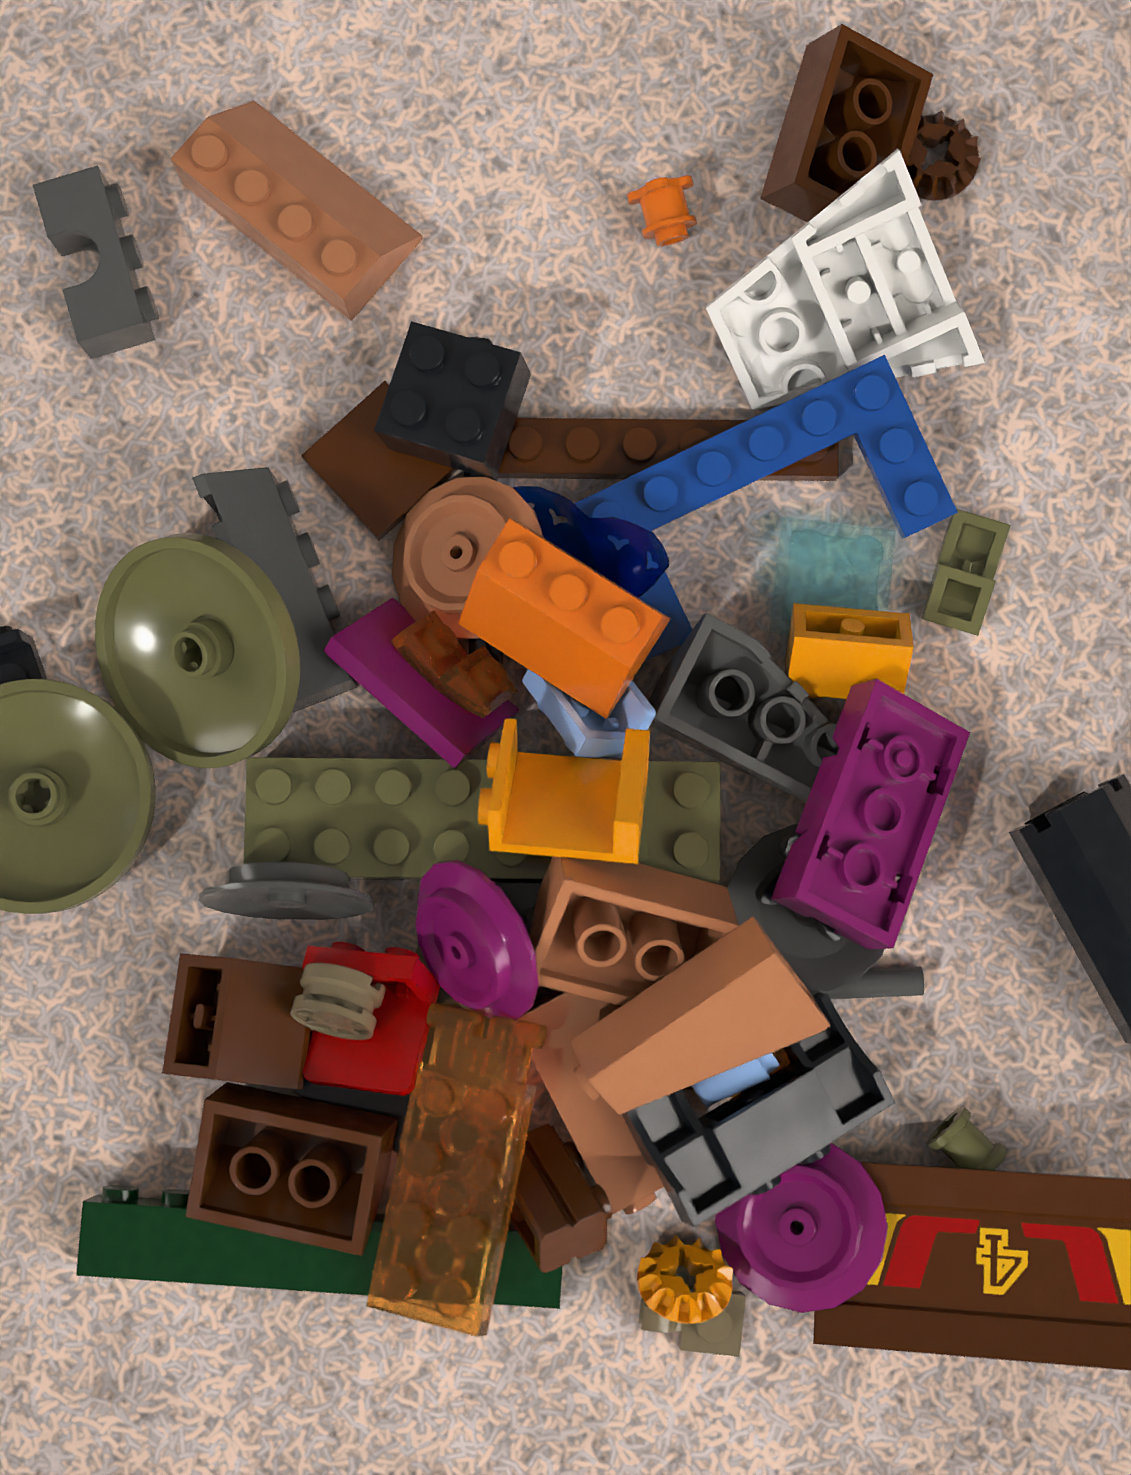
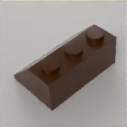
[760,24,934,222]
[185,1082,398,1256]

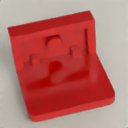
[301,941,440,1096]

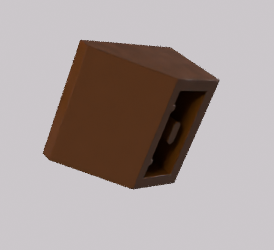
[162,953,311,1090]

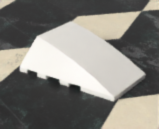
[706,149,985,410]

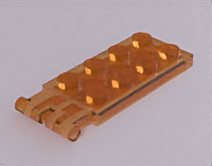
[366,1003,547,1337]

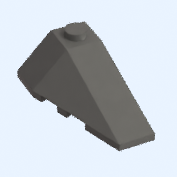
[648,613,839,802]

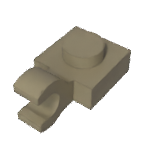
[638,1286,746,1357]

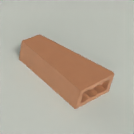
[571,916,831,1115]
[512,990,664,1215]

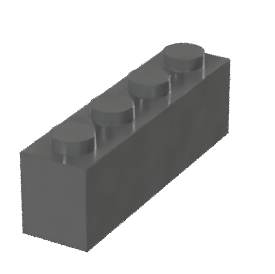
[192,467,357,713]

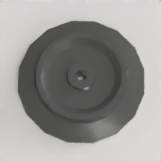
[728,824,885,992]
[199,862,374,920]

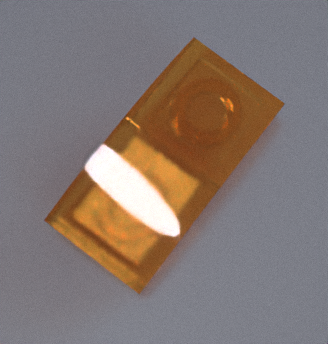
[390,611,519,718]

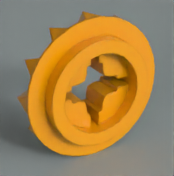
[637,1234,733,1324]

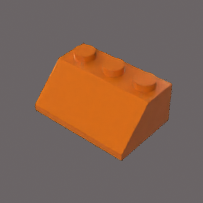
[458,518,671,719]

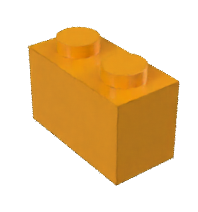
[785,603,914,699]

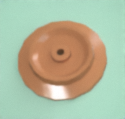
[392,477,543,639]

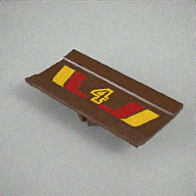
[813,1161,1131,1371]

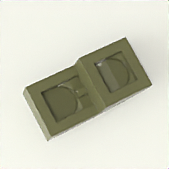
[922,509,1011,636]

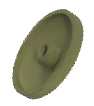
[95,533,300,768]
[0,679,156,914]

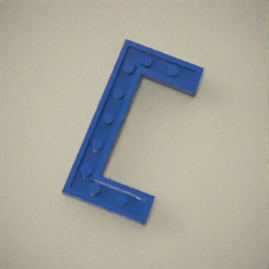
[570,355,958,662]

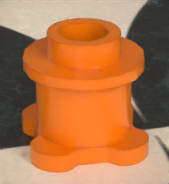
[627,175,697,246]

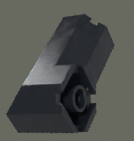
[1009,774,1131,1043]

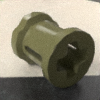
[926,1106,1008,1170]

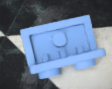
[522,669,656,758]

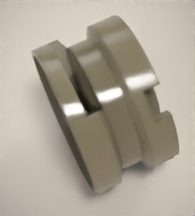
[290,963,386,1040]

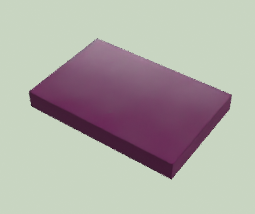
[323,597,520,768]

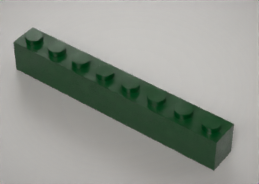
[76,1185,563,1309]

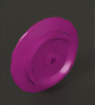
[415,860,539,1021]
[715,1143,888,1313]

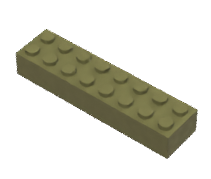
[244,757,721,884]

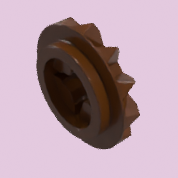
[906,110,981,201]

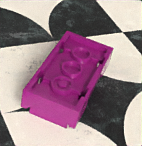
[771,679,970,949]

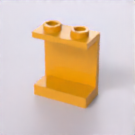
[478,718,650,864]

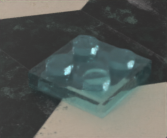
[768,517,896,635]

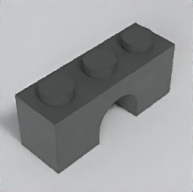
[33,165,159,359]

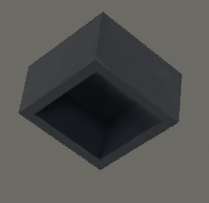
[374,321,531,481]

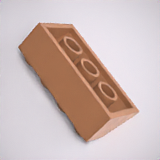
[170,100,423,321]

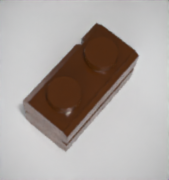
[487,1123,612,1273]

